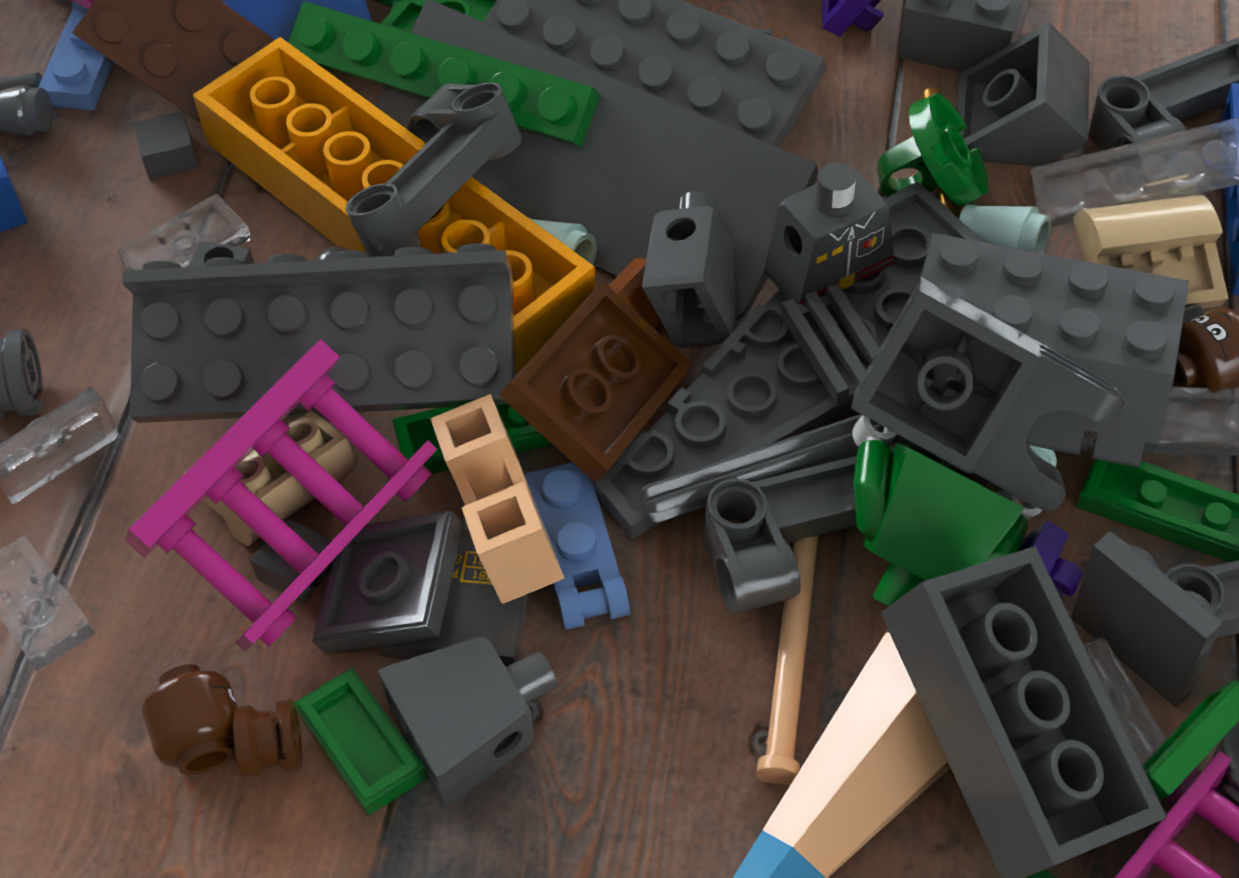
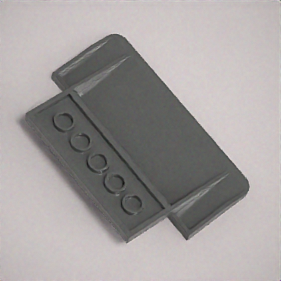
[375,0,827,321]

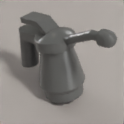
[0,72,53,137]

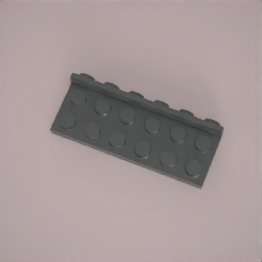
[122,243,515,423]

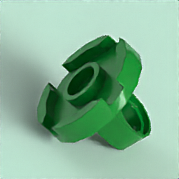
[877,93,989,207]

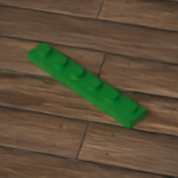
[288,1,601,148]

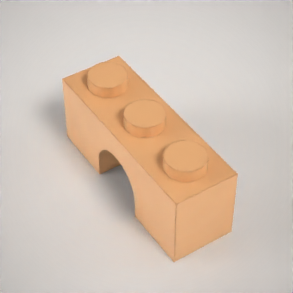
[430,394,565,604]

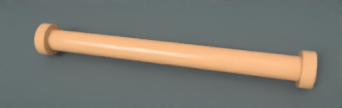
[756,535,819,785]

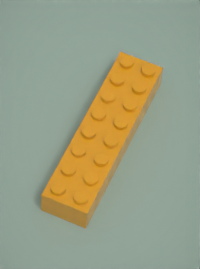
[193,37,596,376]

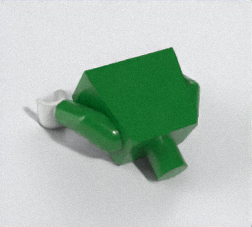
[852,415,1042,607]

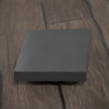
[1071,532,1223,707]

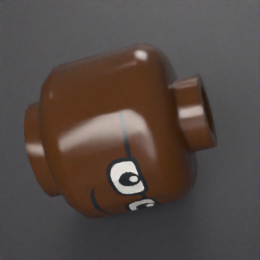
[1173,307,1239,399]
[142,664,238,775]

